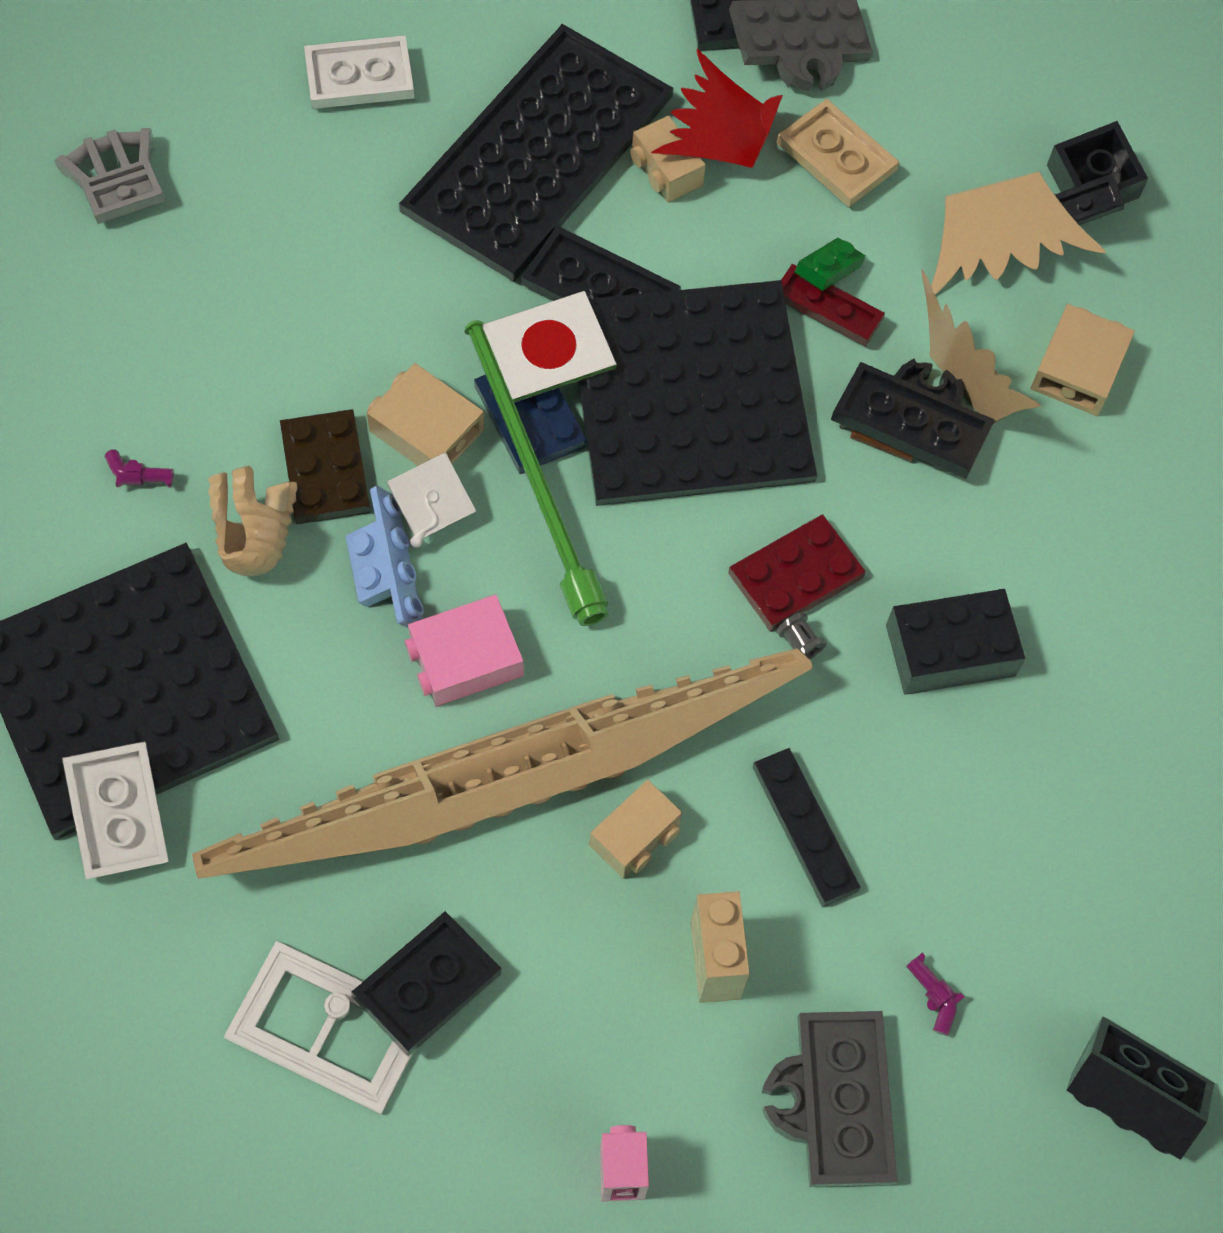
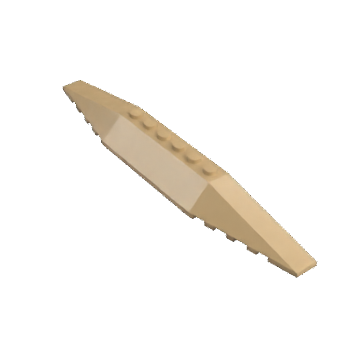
[192,648,813,879]

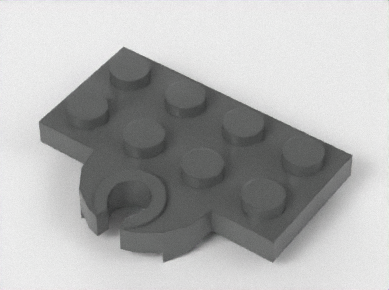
[729,0,873,91]
[762,1011,897,1187]

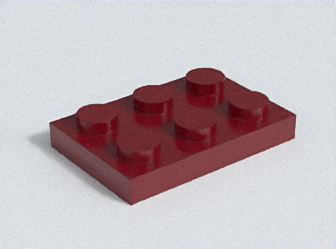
[728,514,866,632]

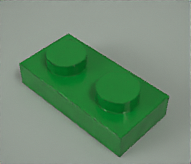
[795,237,866,291]

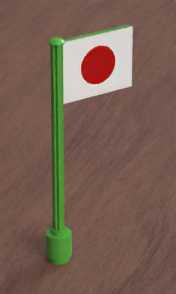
[464,291,616,626]

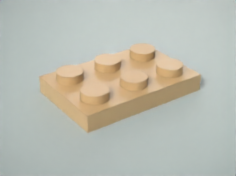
[777,98,899,207]

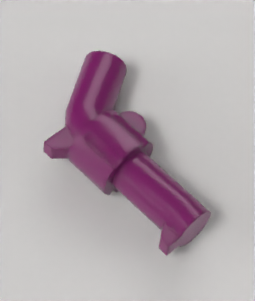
[104,449,174,488]
[906,953,965,1036]

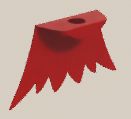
[651,49,783,168]

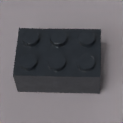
[886,589,1026,695]

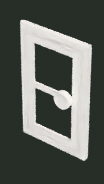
[224,941,413,1115]

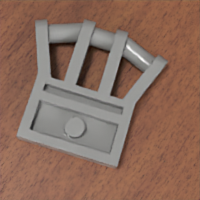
[54,128,165,224]

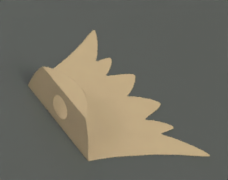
[931,172,1106,294]
[921,269,1041,424]

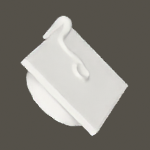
[386,452,476,548]

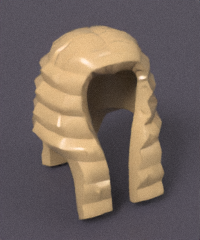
[208,465,297,577]

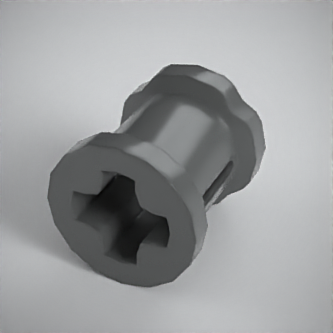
[776,612,827,660]

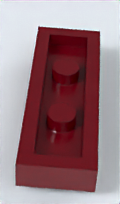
[781,264,885,347]

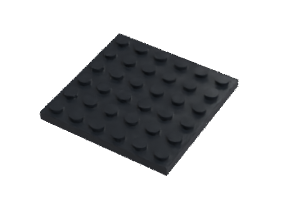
[578,280,817,506]
[0,542,279,840]

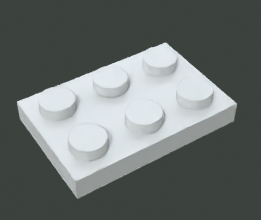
[304,35,414,109]
[62,742,169,879]

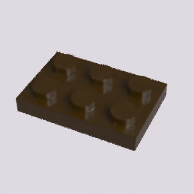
[280,409,371,525]

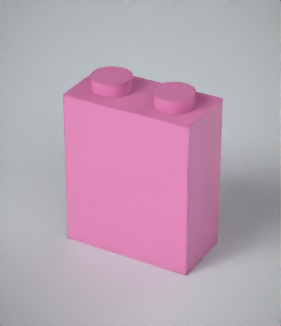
[404,594,524,707]

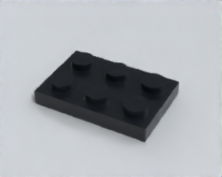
[351,911,502,1056]

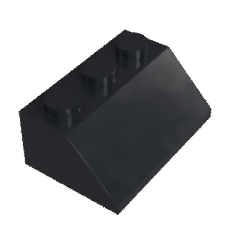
[1066,1016,1215,1160]

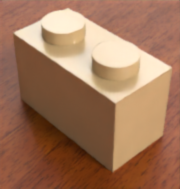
[630,115,706,203]
[589,779,682,878]

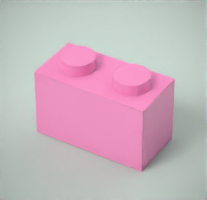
[600,1125,649,1202]

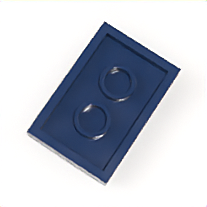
[474,375,587,474]

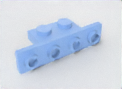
[345,486,424,628]

